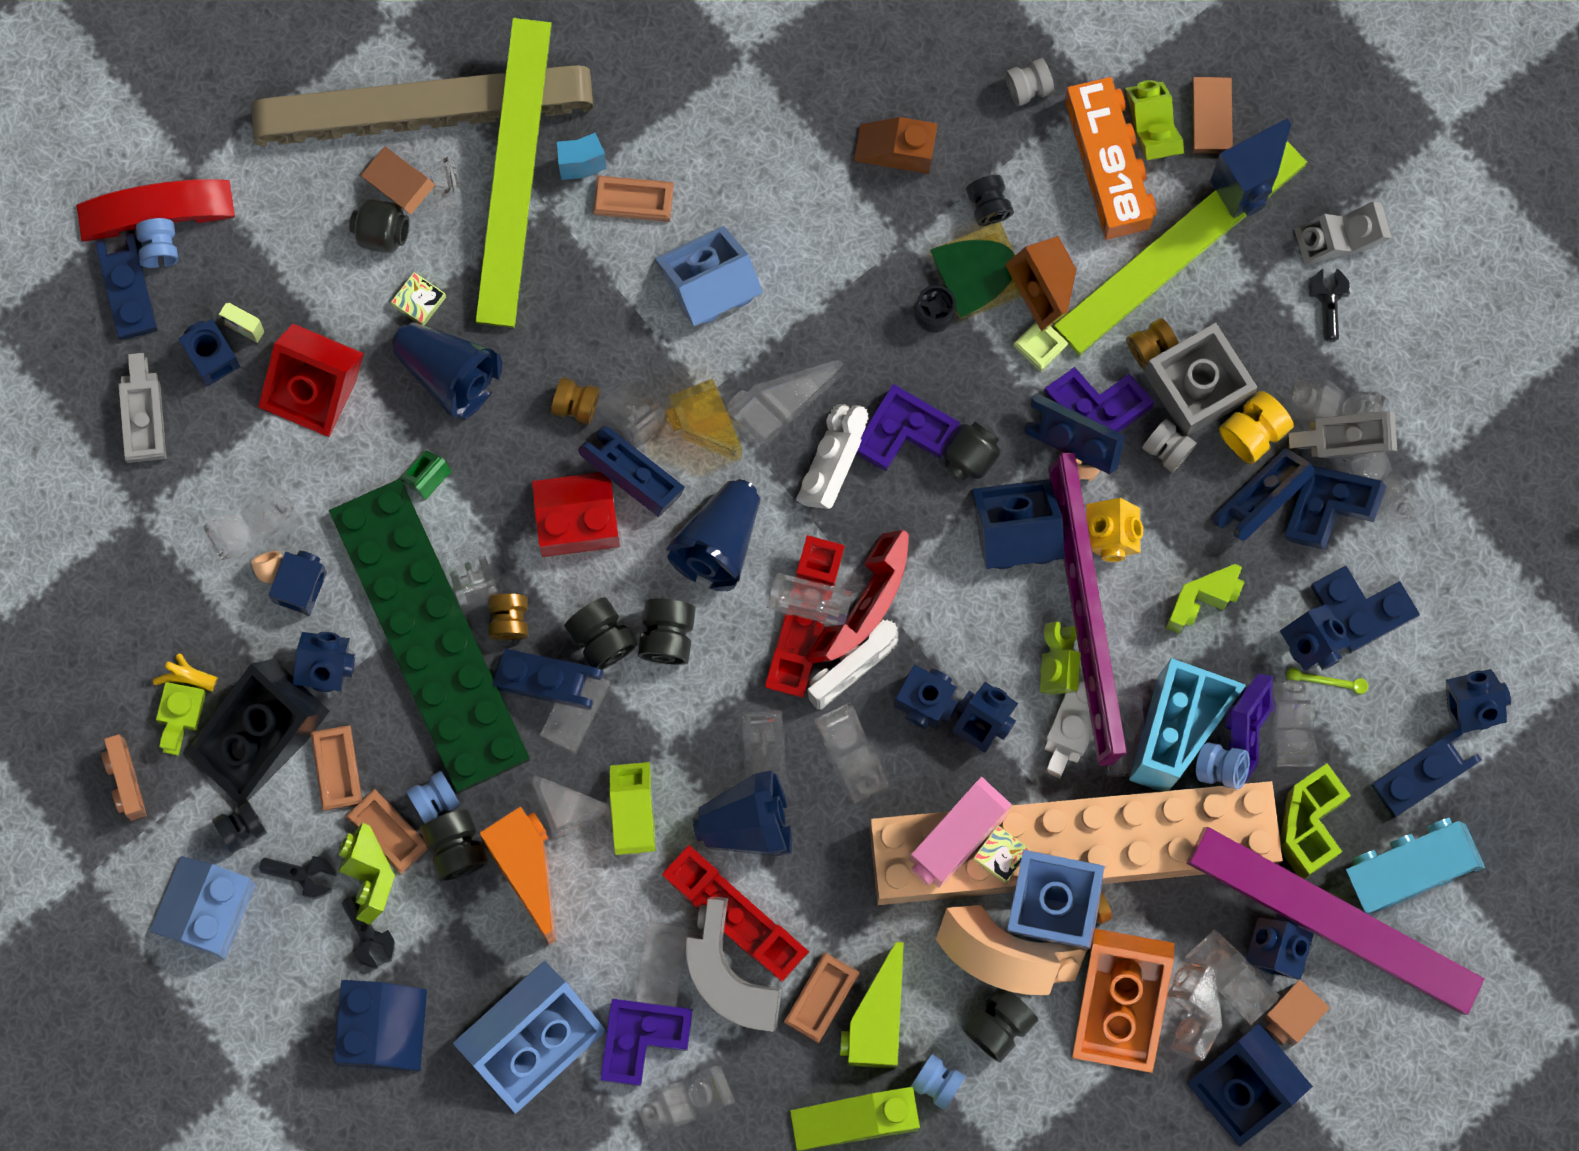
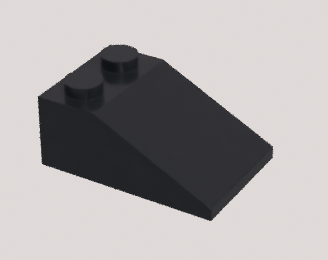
[185,659,330,803]

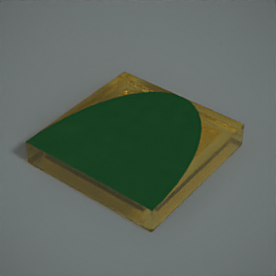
[929,222,1022,321]

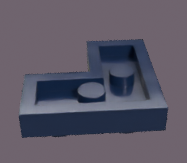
[1285,466,1387,550]
[1311,566,1420,654]

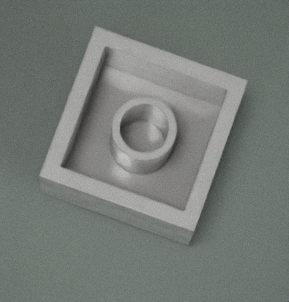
[1144,323,1258,436]

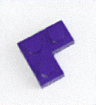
[1043,367,1154,432]
[856,384,960,472]
[1226,673,1273,783]
[600,999,693,1087]

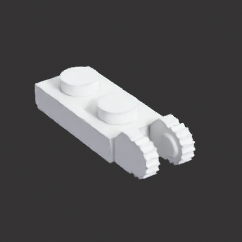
[796,404,869,509]
[808,619,899,710]

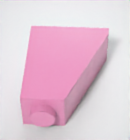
[910,777,1012,888]

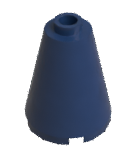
[393,322,503,419]
[666,479,760,592]

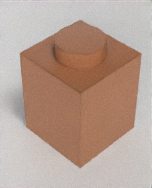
[1262,980,1330,1046]

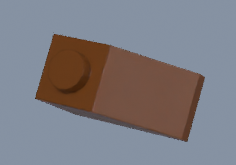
[854,117,938,174]
[1005,236,1077,331]

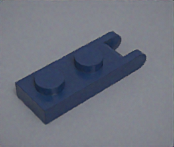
[96,233,158,340]
[1024,395,1125,475]
[578,426,685,517]
[1213,448,1316,541]
[492,648,603,710]
[1371,728,1482,818]

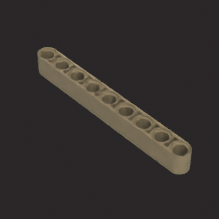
[251,65,594,146]

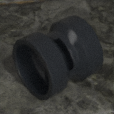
[966,175,1014,226]
[915,285,956,333]
[212,799,267,854]

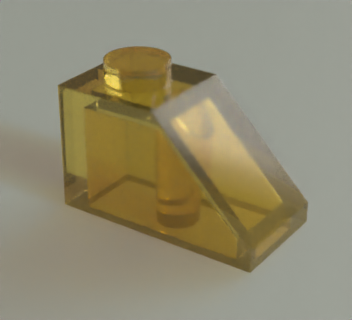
[665,379,742,461]

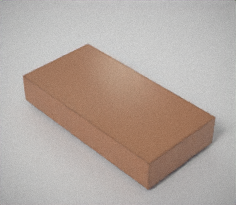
[1192,77,1233,154]
[361,146,435,215]
[593,176,674,222]
[311,725,362,811]
[345,789,428,875]
[784,952,860,1044]

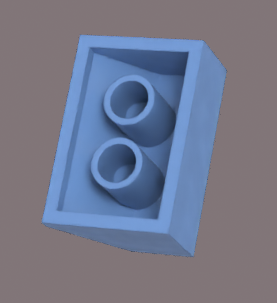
[453,960,607,1114]

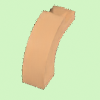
[936,905,1087,995]

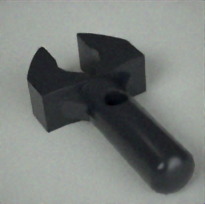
[1309,269,1350,342]
[259,856,337,899]
[341,896,395,969]

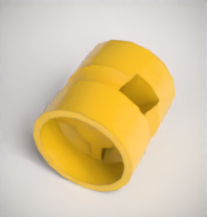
[1219,391,1294,464]

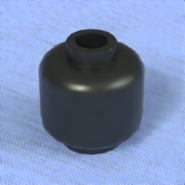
[349,199,410,253]
[943,421,1000,481]

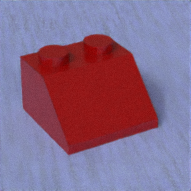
[258,323,364,437]
[532,472,620,557]

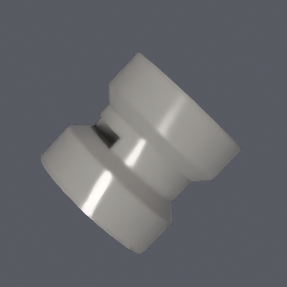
[1005,58,1054,106]
[1142,419,1197,473]

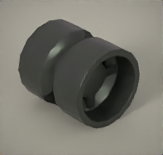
[564,597,638,671]
[638,598,696,665]
[420,809,488,882]
[961,987,1039,1063]

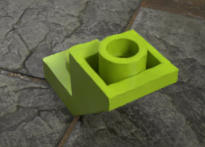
[1126,80,1184,160]
[1166,564,1244,634]
[610,762,656,855]
[338,823,395,925]

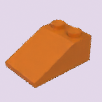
[480,806,556,946]
[1072,928,1175,1073]

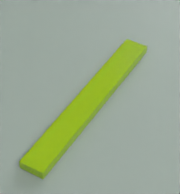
[476,18,552,328]
[1053,141,1307,357]

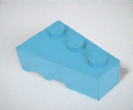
[1129,658,1246,792]
[1346,818,1485,915]

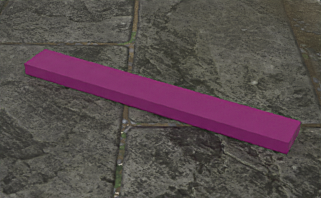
[1048,453,1127,766]
[1186,827,1485,1015]

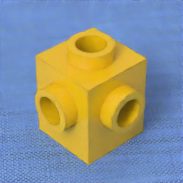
[1086,498,1143,562]

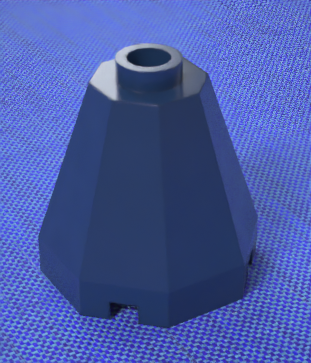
[693,770,792,856]

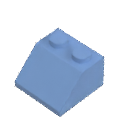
[655,226,763,326]
[1007,850,1105,950]
[150,856,256,960]

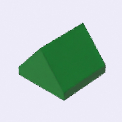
[401,450,452,500]

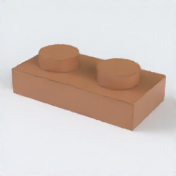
[101,734,147,821]

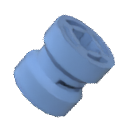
[135,218,179,268]
[1196,742,1250,790]
[406,771,460,824]
[911,1054,966,1110]

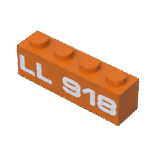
[1064,77,1157,240]

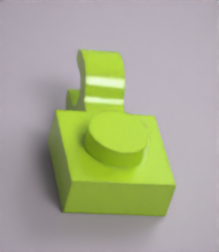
[1039,622,1081,695]
[156,682,206,756]

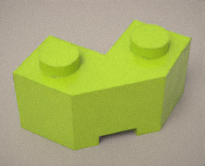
[1280,763,1351,879]

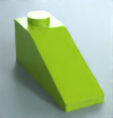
[840,942,904,1069]
[790,1087,920,1151]

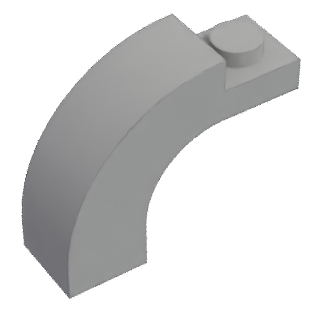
[686,896,782,1032]

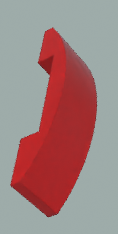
[76,179,235,242]
[806,530,909,663]
[765,535,845,698]
[662,845,809,983]

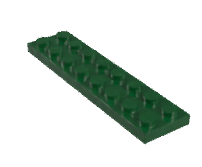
[329,478,531,794]

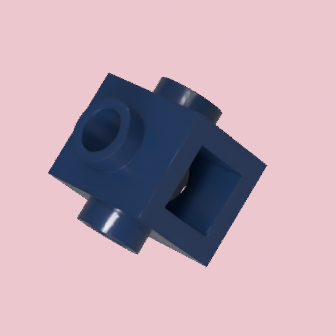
[1280,604,1352,671]
[293,632,355,692]
[894,664,959,729]
[1446,669,1511,733]
[952,682,1018,753]
[1245,914,1314,980]

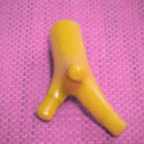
[153,654,218,692]

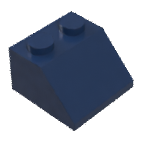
[1210,118,1291,219]
[972,479,1065,569]
[334,980,427,1071]
[1187,1023,1313,1147]

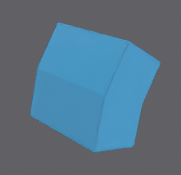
[557,133,607,180]

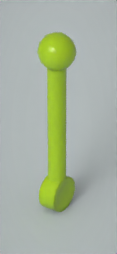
[1286,667,1369,694]

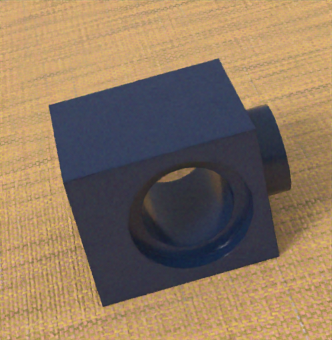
[178,319,240,387]
[269,550,327,616]

